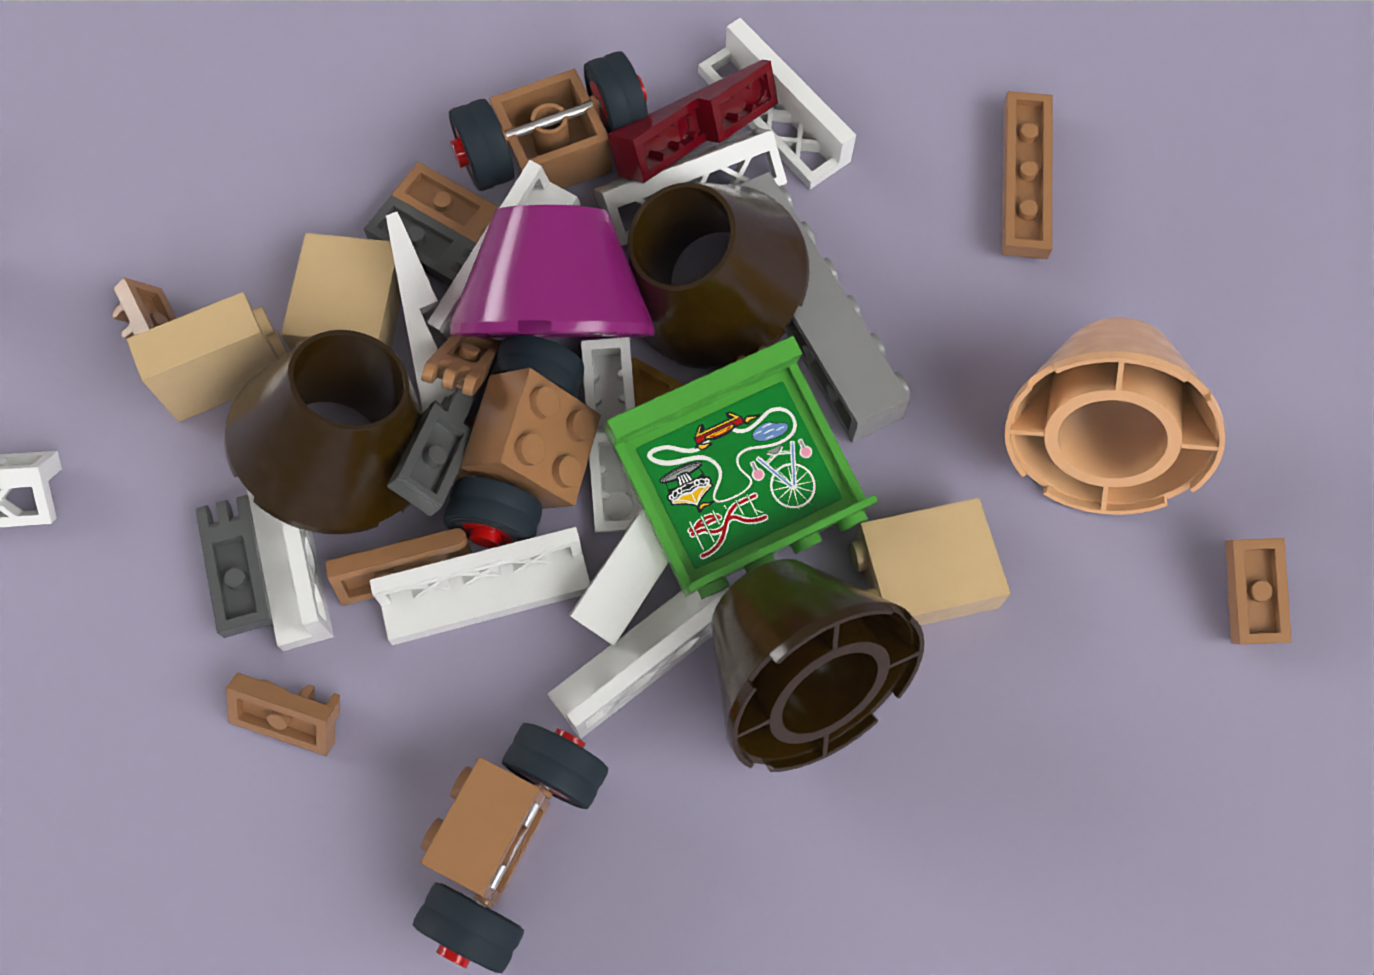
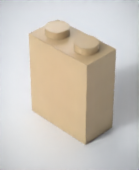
[281,233,401,351]
[126,292,288,422]
[850,498,1011,626]

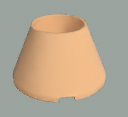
[1005,318,1225,515]

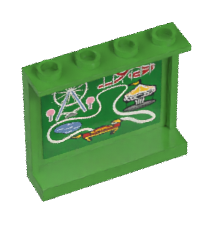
[605,336,878,600]

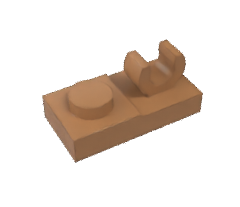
[112,277,176,338]
[1225,538,1292,645]
[226,672,340,756]

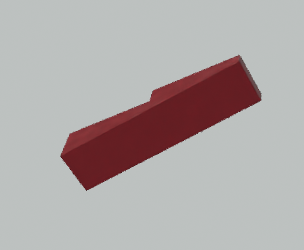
[607,59,778,183]

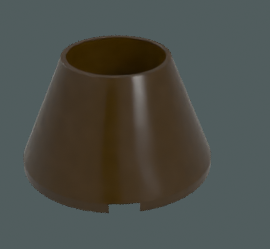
[626,182,810,369]
[224,330,423,534]
[711,559,925,772]

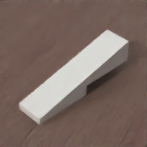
[386,212,456,412]
[581,337,641,533]
[569,507,668,646]

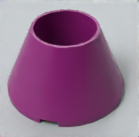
[450,205,654,338]

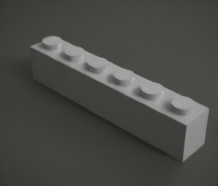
[727,172,910,443]

